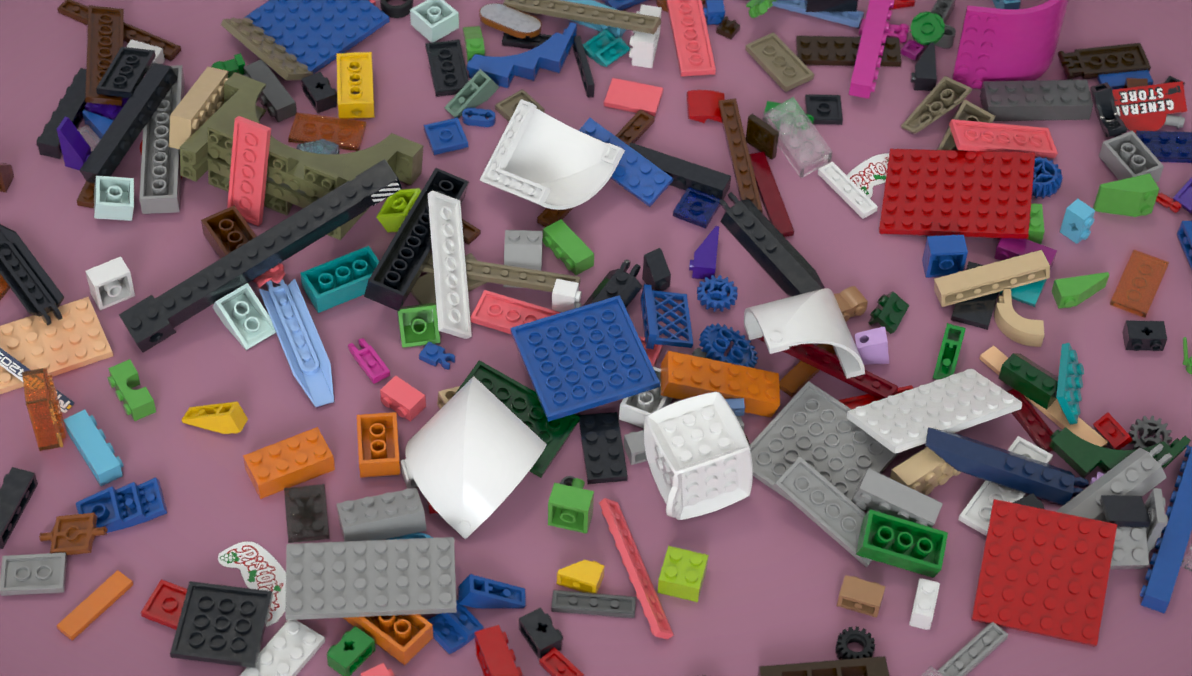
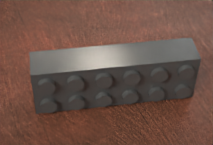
[980,80,1093,121]

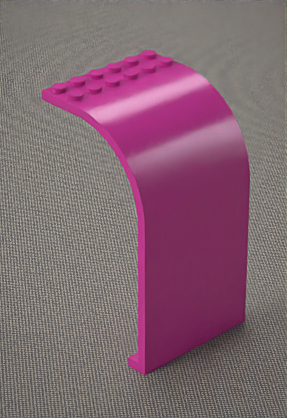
[952,0,1069,89]

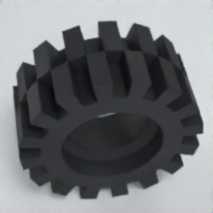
[835,626,875,660]

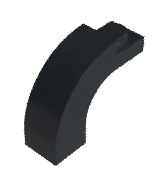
[1090,82,1127,137]

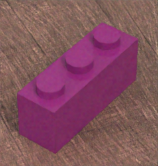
[994,238,1057,270]

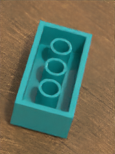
[300,246,379,313]

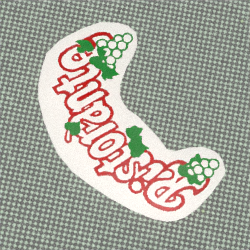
[847,153,889,198]
[218,541,286,627]

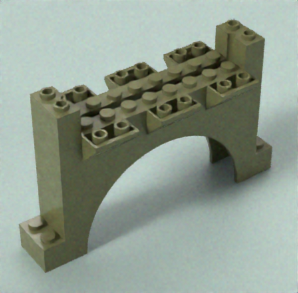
[180,72,423,240]

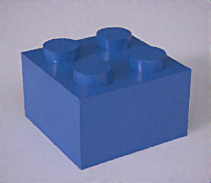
[922,235,968,278]

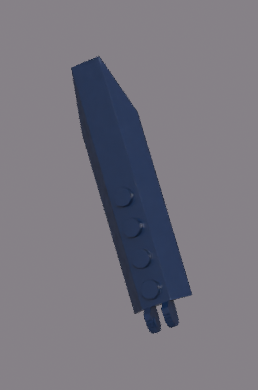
[925,427,1089,506]

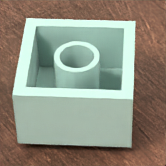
[410,0,459,43]
[94,176,134,221]

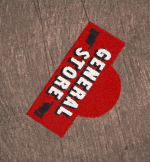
[1112,81,1187,134]

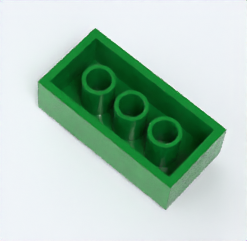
[856,509,948,578]

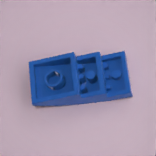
[76,477,168,533]

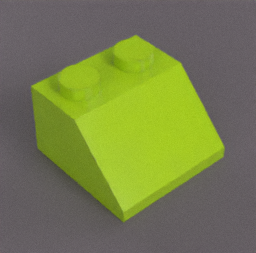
[376,188,421,232]

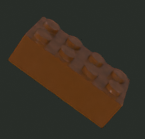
[201,205,257,259]

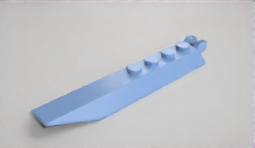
[259,279,334,408]

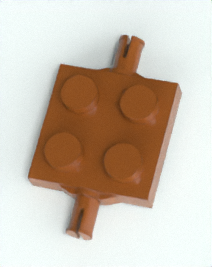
[39,513,108,555]

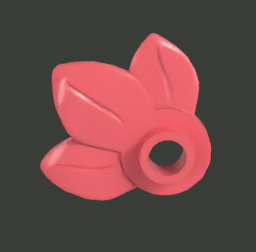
[253,264,286,288]

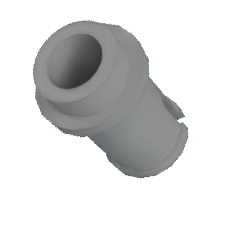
[1164,115,1185,129]

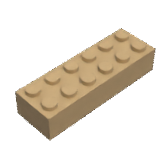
[169,67,229,149]

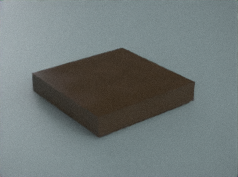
[746,114,779,160]

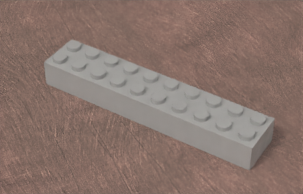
[140,65,185,214]

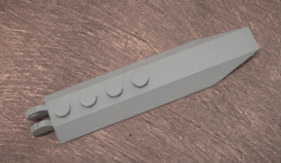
[1056,444,1172,522]

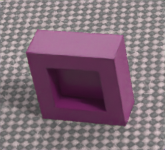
[901,39,925,61]

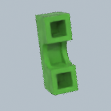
[107,359,156,421]

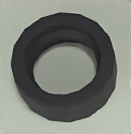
[380,0,413,18]

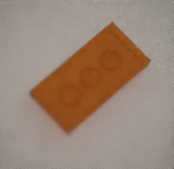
[288,112,366,151]
[1110,250,1169,318]

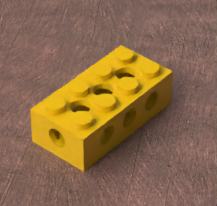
[336,52,375,119]

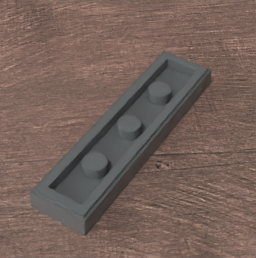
[551,590,636,619]

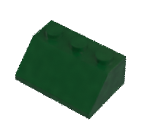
[998,353,1058,410]

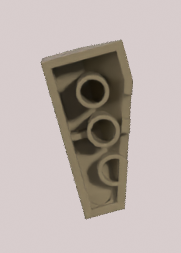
[901,76,972,134]
[937,99,995,151]

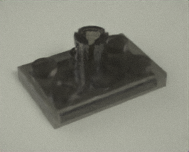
[284,484,330,543]

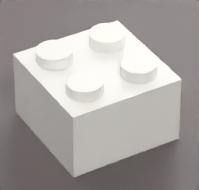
[85,257,135,310]

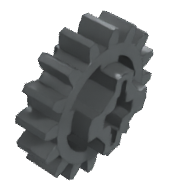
[1128,416,1172,450]

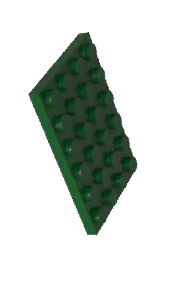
[454,360,581,478]

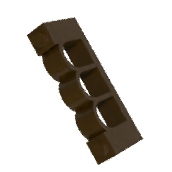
[758,656,889,676]

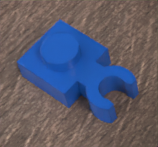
[419,342,455,370]

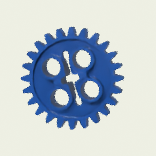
[699,323,758,368]

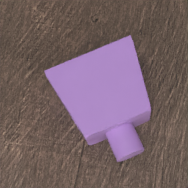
[855,327,889,365]

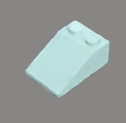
[212,283,276,350]

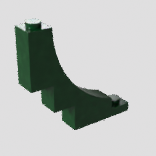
[1049,427,1191,478]

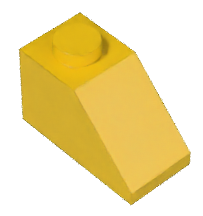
[557,560,605,594]

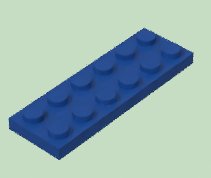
[578,118,673,207]

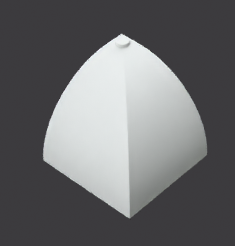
[480,99,625,210]
[744,288,865,379]
[405,376,547,539]

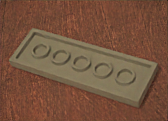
[221,18,313,80]

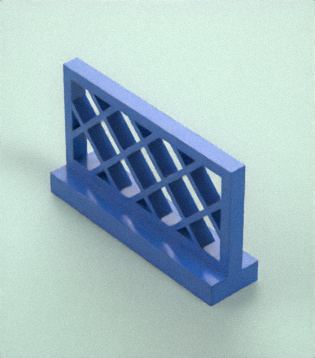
[640,284,693,349]

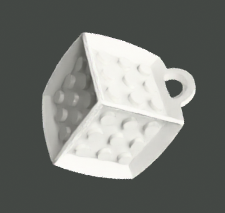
[644,392,753,520]

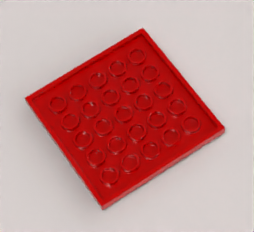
[971,499,1117,646]

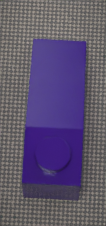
[57,117,92,170]
[689,226,719,280]

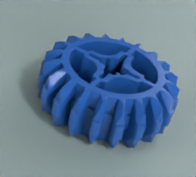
[1032,155,1063,199]

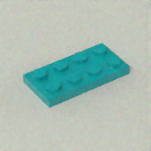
[1056,343,1084,425]

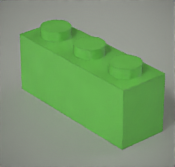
[542,219,594,275]

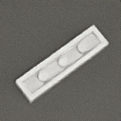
[818,161,878,219]

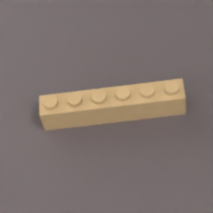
[934,250,1050,307]

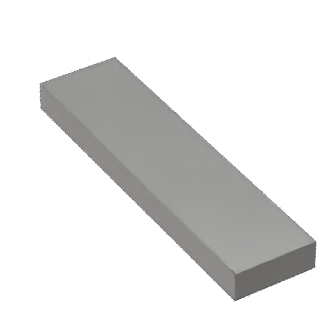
[936,622,1009,676]

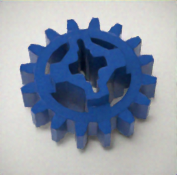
[697,275,738,312]

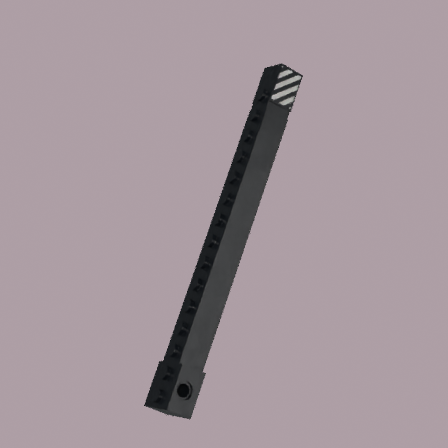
[119,159,402,353]

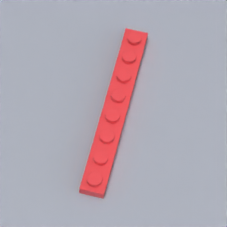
[599,498,673,640]

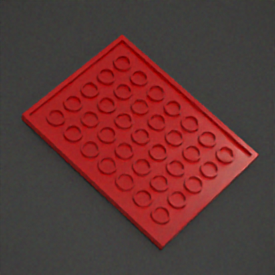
[879,149,1035,239]

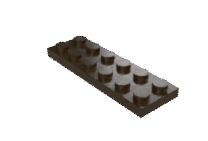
[796,36,902,67]

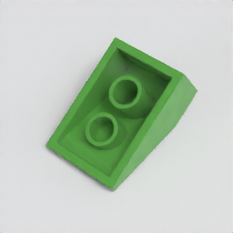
[1093,173,1159,217]

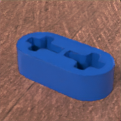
[462,108,496,127]

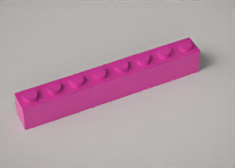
[849,0,895,99]

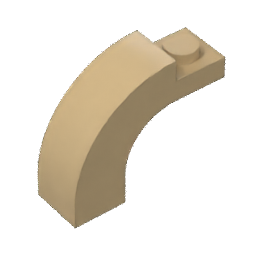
[994,289,1044,347]

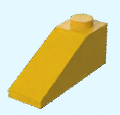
[182,401,248,434]

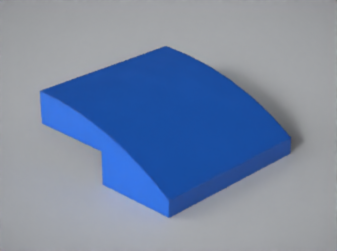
[427,600,484,655]

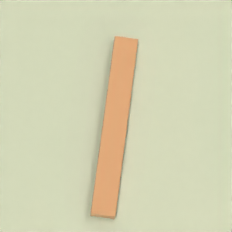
[979,345,1108,447]

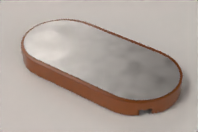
[479,3,542,38]

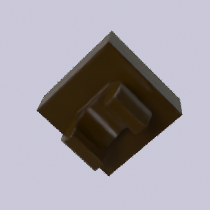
[716,16,740,40]

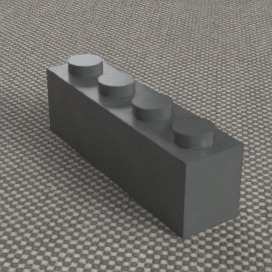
[243,59,297,122]

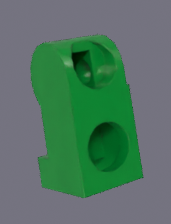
[211,53,245,78]

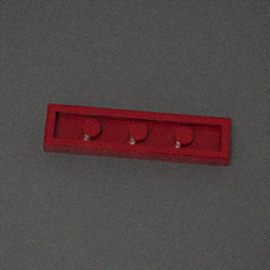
[1006,389,1053,452]

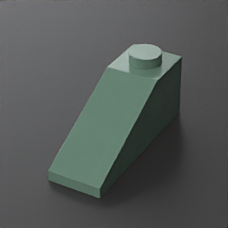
[444,69,499,118]

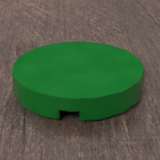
[910,11,945,45]

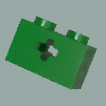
[327,626,375,676]

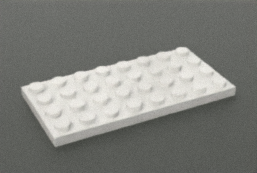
[847,369,1022,454]

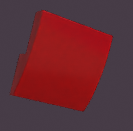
[686,90,725,123]

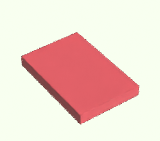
[604,78,663,116]

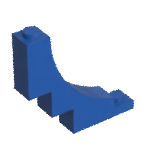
[467,22,577,88]

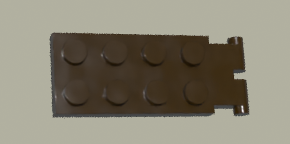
[1057,43,1151,80]

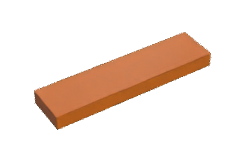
[56,570,133,641]

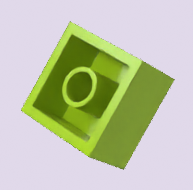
[657,546,709,602]

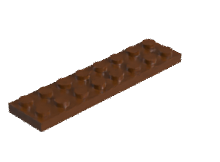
[85,5,124,106]

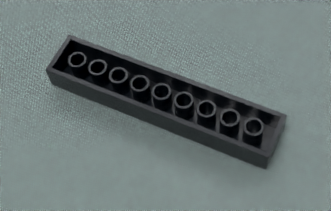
[364,168,469,311]

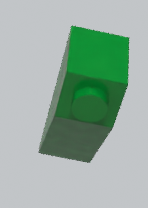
[933,323,966,380]

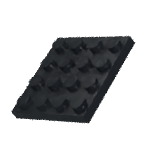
[170,581,273,668]

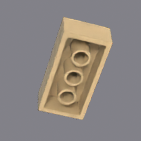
[890,447,961,495]

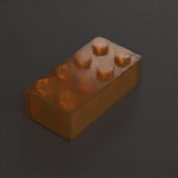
[22,368,66,451]

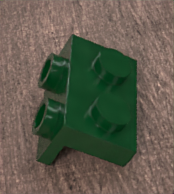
[868,291,909,334]

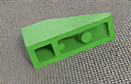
[463,26,485,64]
[1051,272,1109,309]

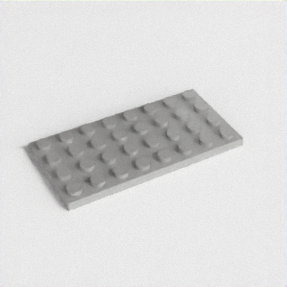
[285,537,457,620]

